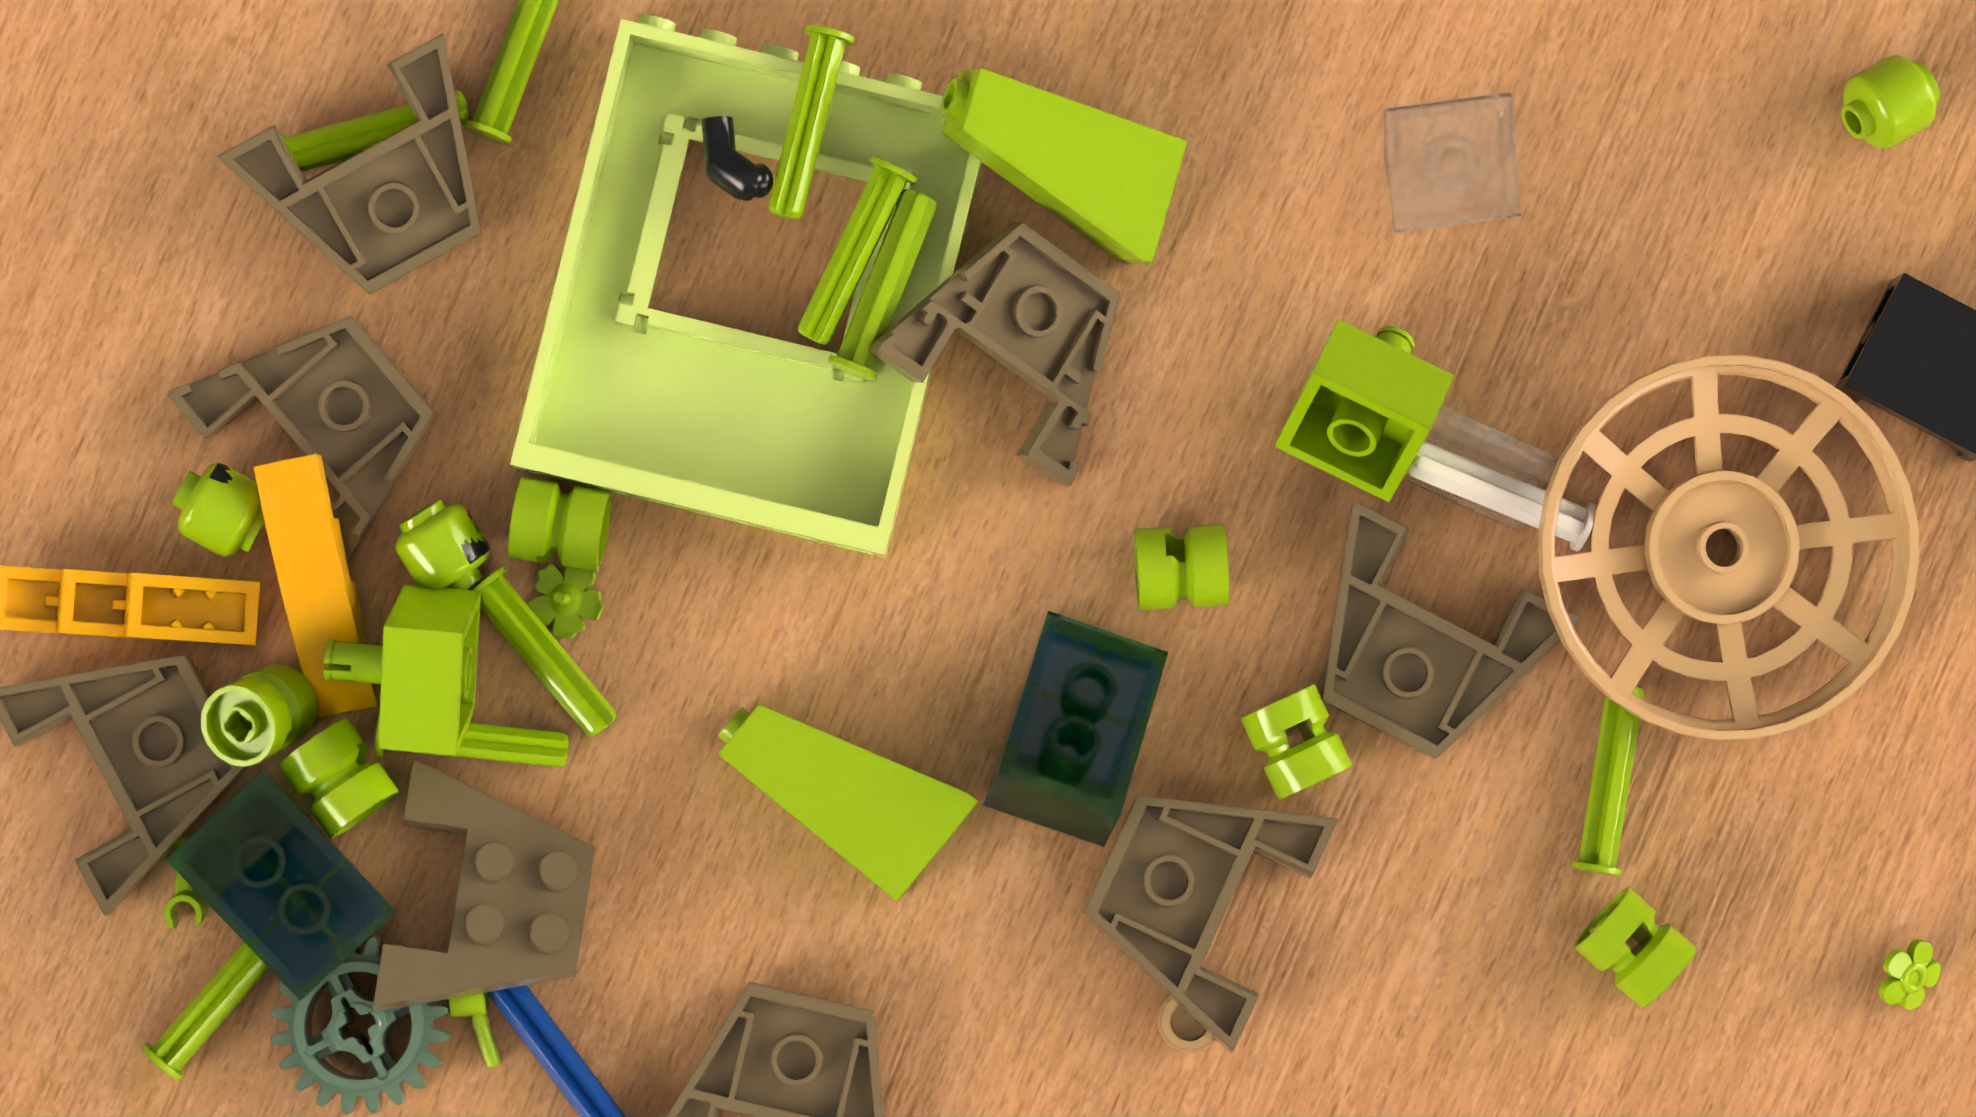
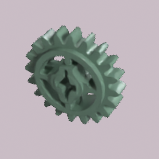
[271,936,451,1114]

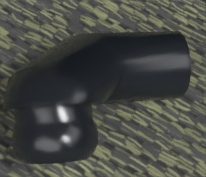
[701,116,773,201]

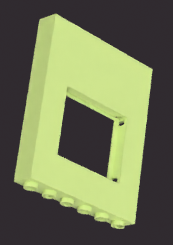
[510,14,982,559]

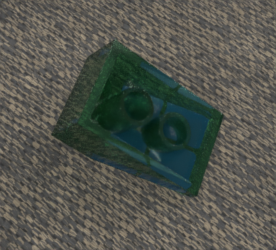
[983,611,1168,847]
[166,767,397,1001]

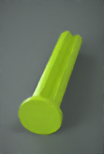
[463,0,559,145]
[769,25,855,219]
[279,90,471,172]
[798,156,918,345]
[828,190,937,381]
[473,566,617,738]
[1570,686,1644,877]
[375,709,569,767]
[141,915,289,1081]

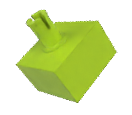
[1274,319,1455,502]
[323,584,481,756]

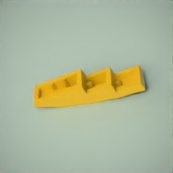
[253,454,380,718]
[0,565,260,646]

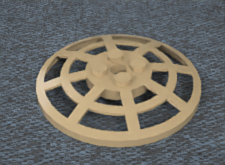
[1538,355,1919,740]

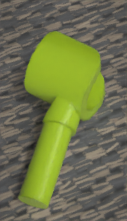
[164,837,208,929]
[449,992,502,1068]

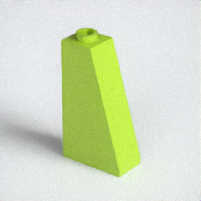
[941,68,1188,264]
[718,704,979,902]

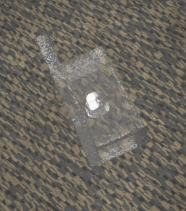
[1406,406,1559,531]

